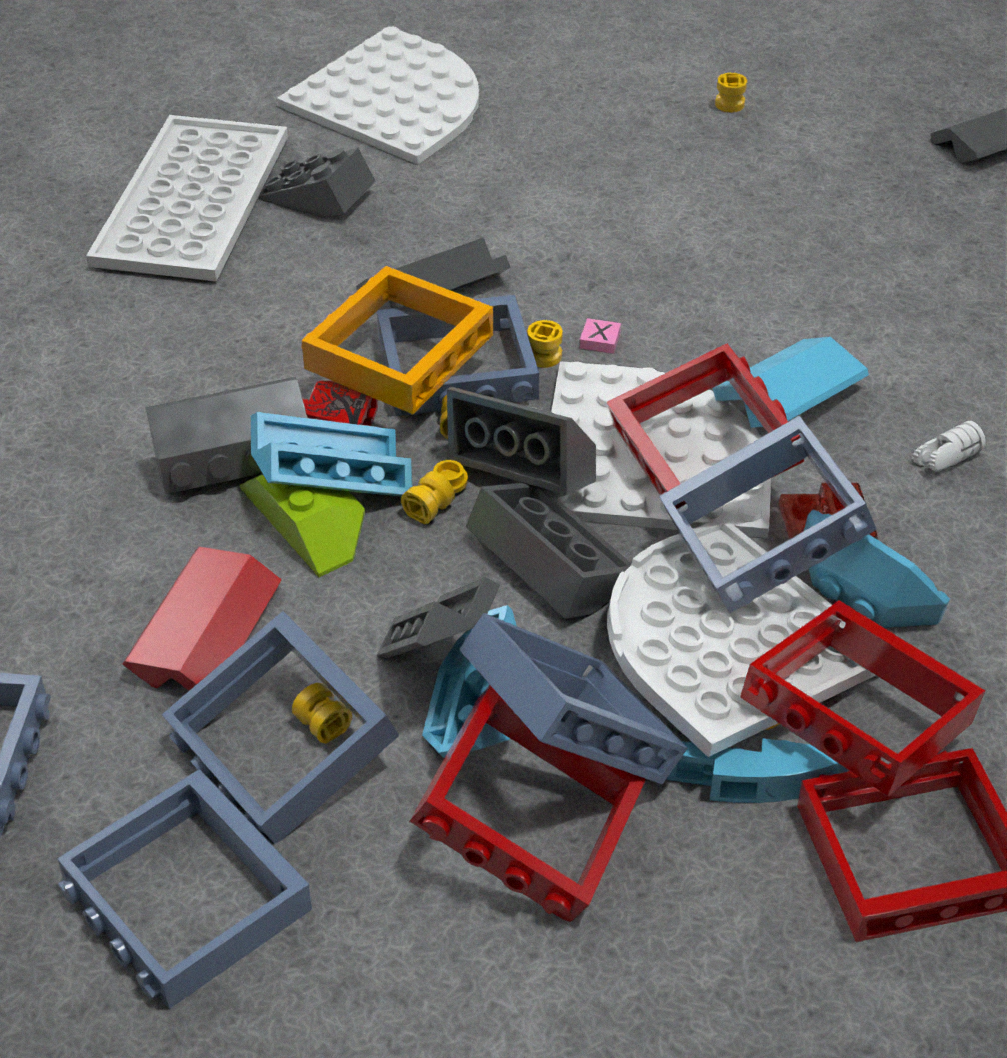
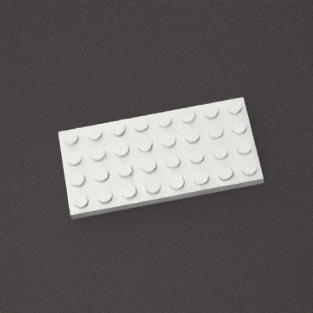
[86,115,288,281]

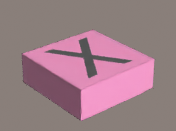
[580,318,621,354]

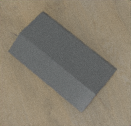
[930,107,1007,163]
[356,237,511,310]
[377,577,500,659]

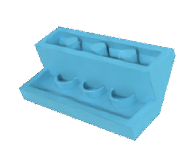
[712,337,869,428]
[251,412,412,497]

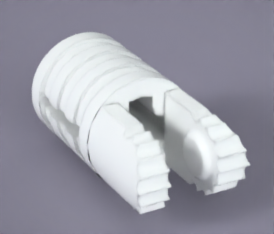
[912,421,986,472]

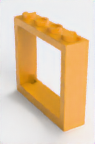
[301,266,493,414]

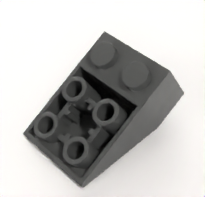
[258,148,375,218]

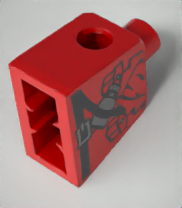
[302,380,378,426]

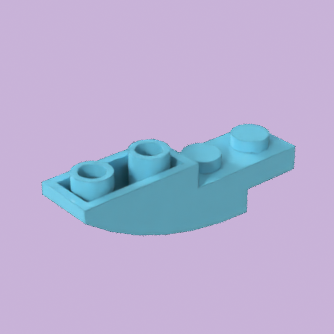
[667,738,849,803]

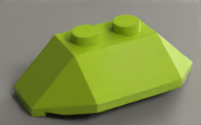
[240,475,365,578]

